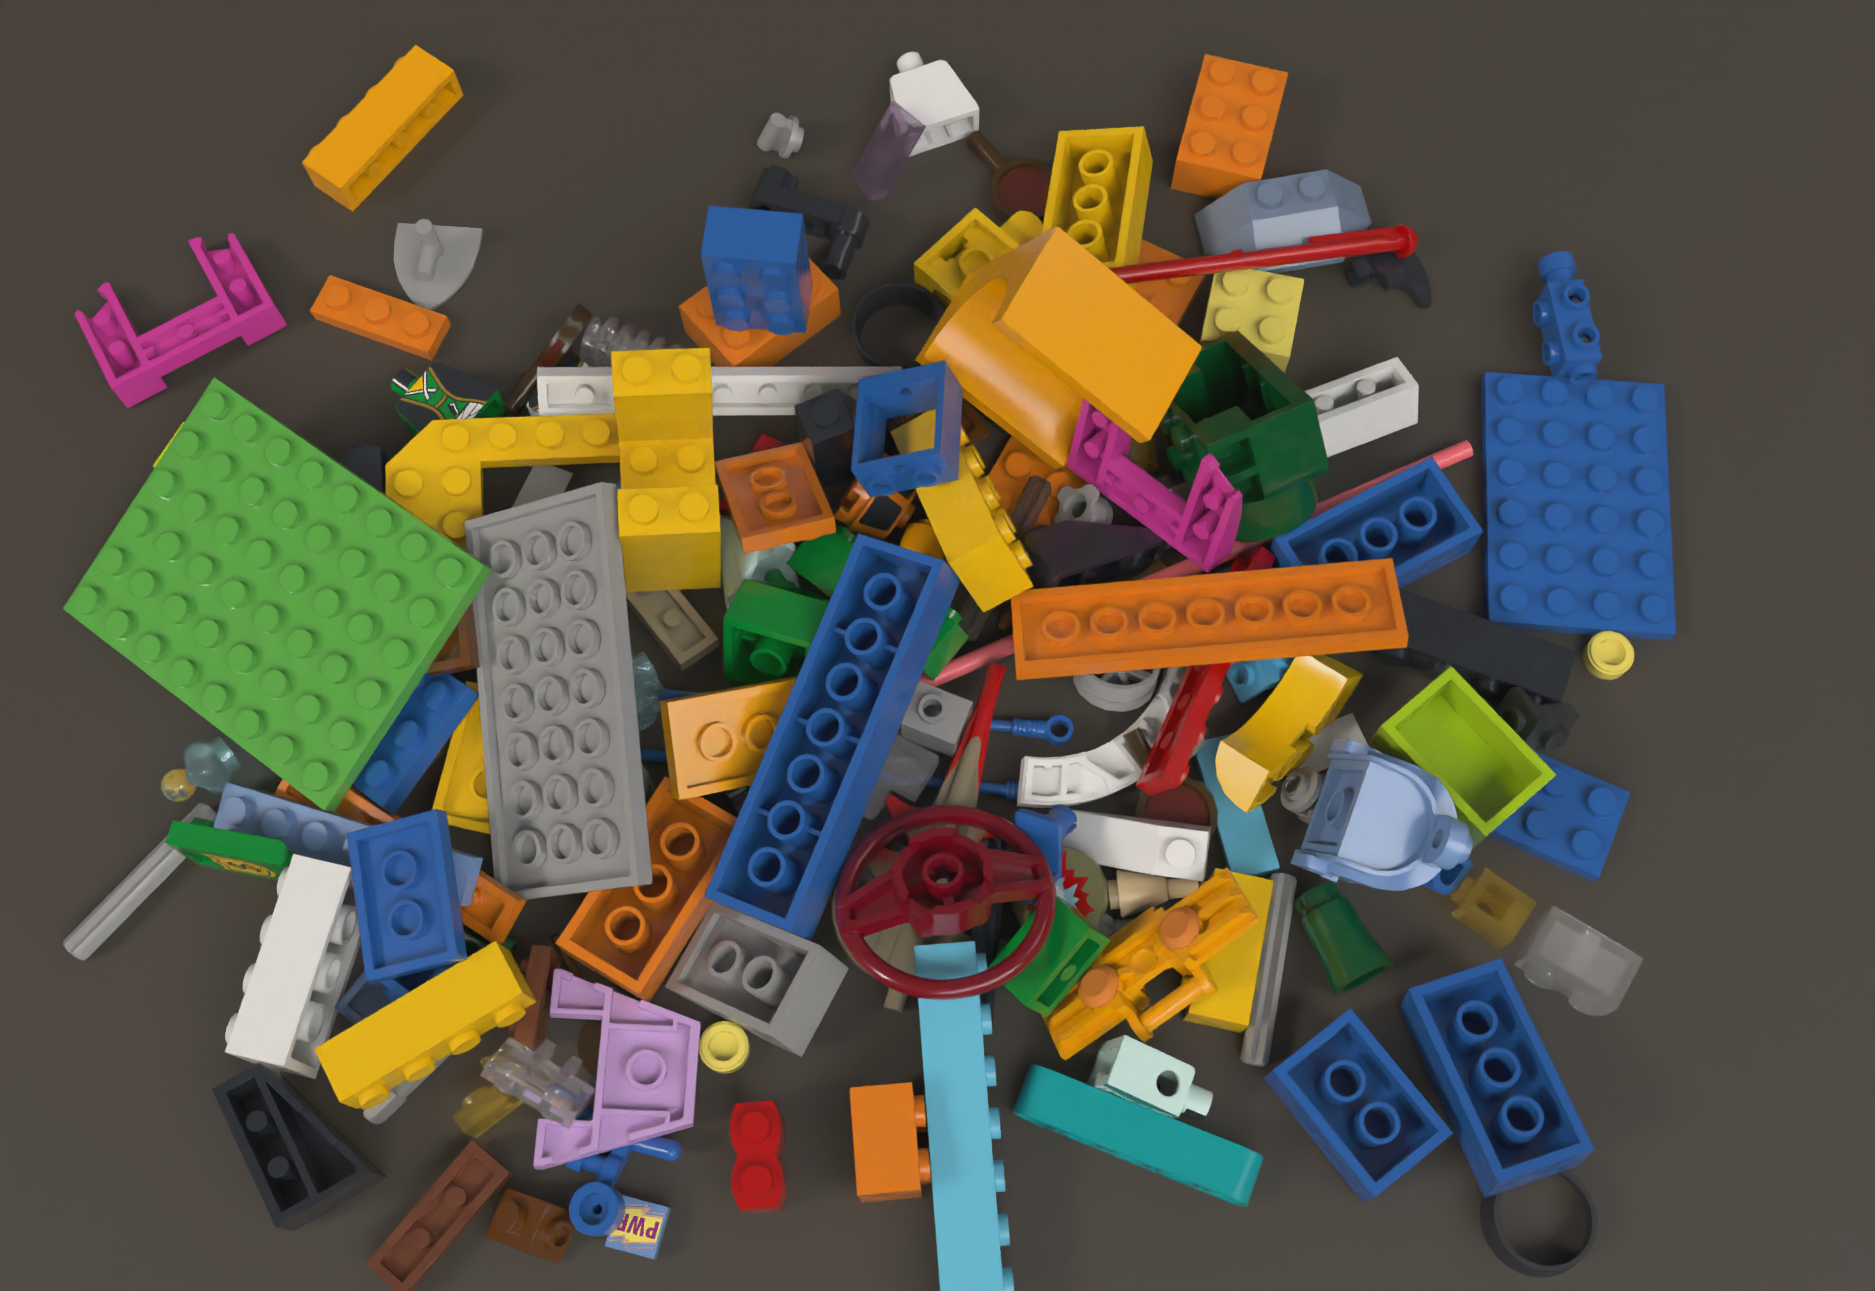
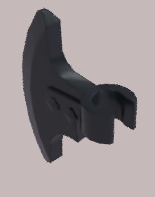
[1345,226,1431,309]

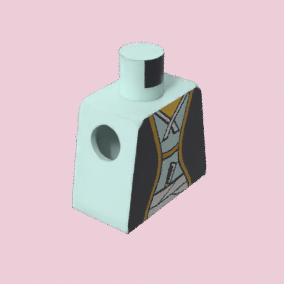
[1087,1035,1213,1121]

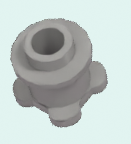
[1054,484,1113,524]

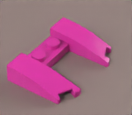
[75,233,287,409]
[1066,398,1243,573]

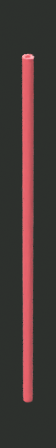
[913,440,1473,695]

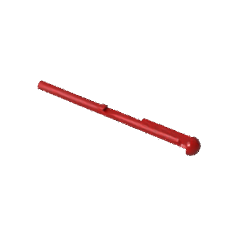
[1109,224,1418,284]

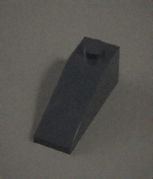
[1023,520,1168,589]

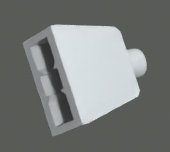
[889,52,979,158]

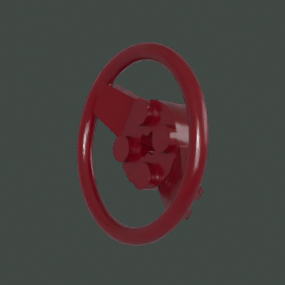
[835,805,1056,1000]

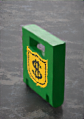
[165,817,298,881]

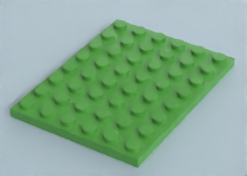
[63,377,493,812]

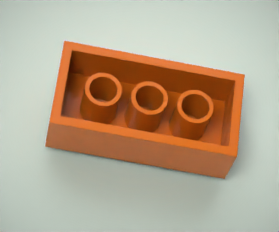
[556,776,737,1002]

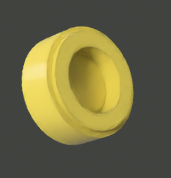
[1582,631,1634,680]
[699,1021,750,1074]

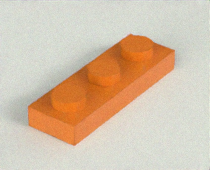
[310,275,451,361]

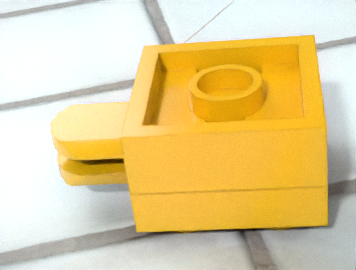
[914,207,1043,311]

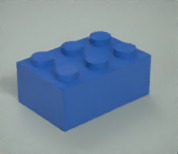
[700,206,812,335]
[1264,1008,1453,1202]

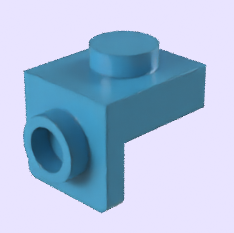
[1226,657,1295,703]

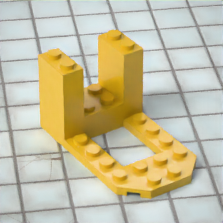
[385,348,721,592]

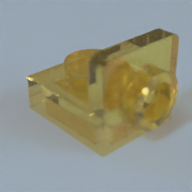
[453,1055,526,1139]

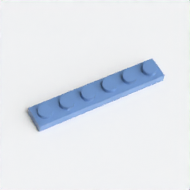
[213,782,483,906]

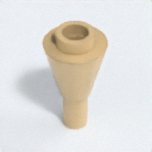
[1108,870,1199,918]

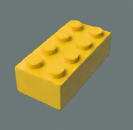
[1041,126,1153,289]
[891,409,1033,613]

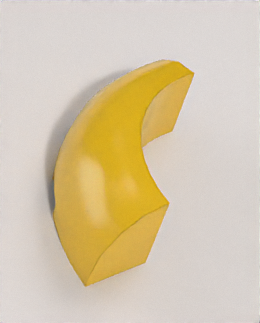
[1215,655,1363,813]

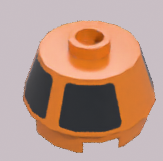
[833,452,917,540]

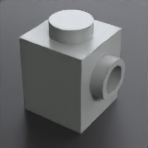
[901,681,973,757]

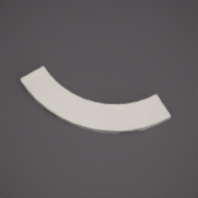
[1017,666,1188,808]

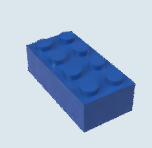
[1269,456,1483,589]
[1398,958,1595,1198]

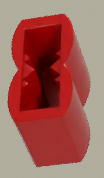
[730,1101,788,1213]

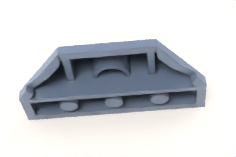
[1193,169,1371,274]

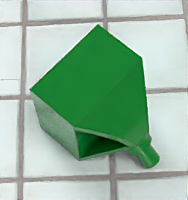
[723,569,830,686]

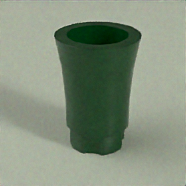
[1293,881,1394,996]

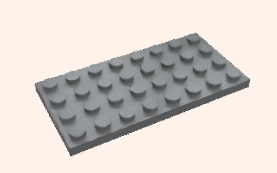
[464,482,653,900]

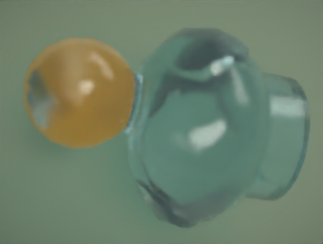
[161,735,242,802]

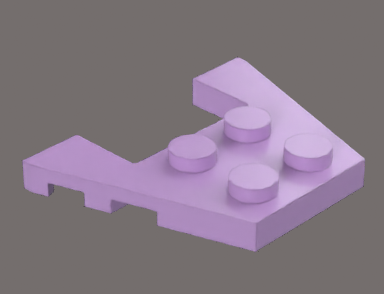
[533,969,701,1170]

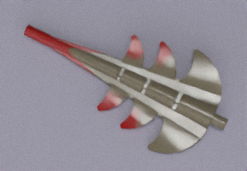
[831,663,1011,1013]

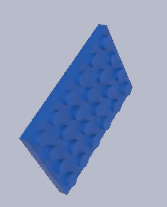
[1481,372,1676,641]

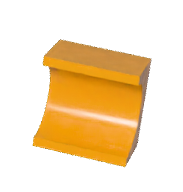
[916,226,1202,469]

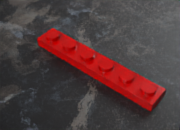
[1136,546,1276,796]

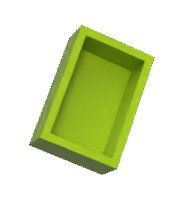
[1369,666,1556,849]

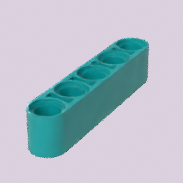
[1012,1064,1263,1207]

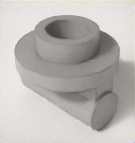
[757,113,804,159]
[1281,767,1326,824]

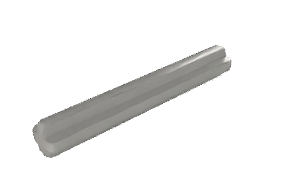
[63,802,217,960]
[1240,873,1297,1067]

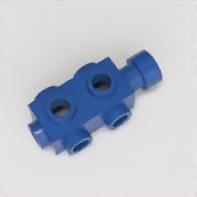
[1532,251,1602,384]

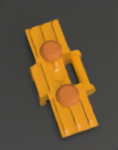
[1041,867,1260,1061]

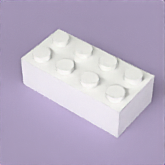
[225,854,361,1079]

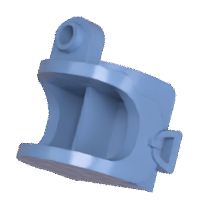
[1290,738,1473,891]

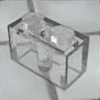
[1514,906,1644,1017]

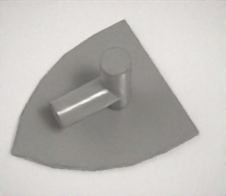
[393,219,483,311]

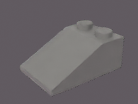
[665,901,849,1057]

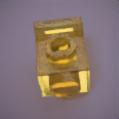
[1451,868,1537,951]

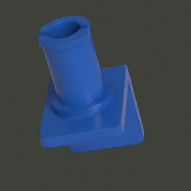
[1015,804,1077,904]

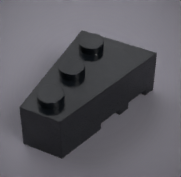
[212,1063,387,1231]

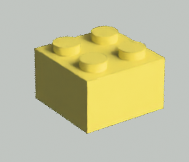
[1199,269,1304,373]

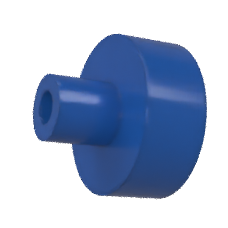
[569,1182,625,1237]

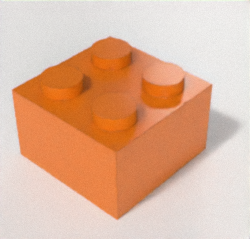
[850,1082,931,1203]

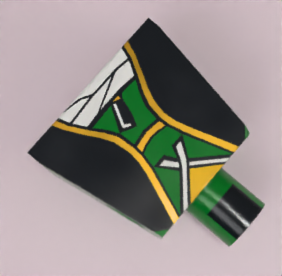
[391,362,507,436]

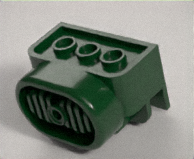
[1159,330,1329,542]

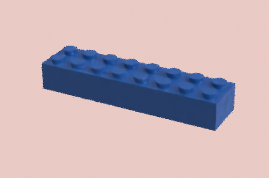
[704,533,960,941]

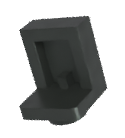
[1495,687,1581,751]

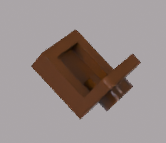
[485,1187,575,1263]

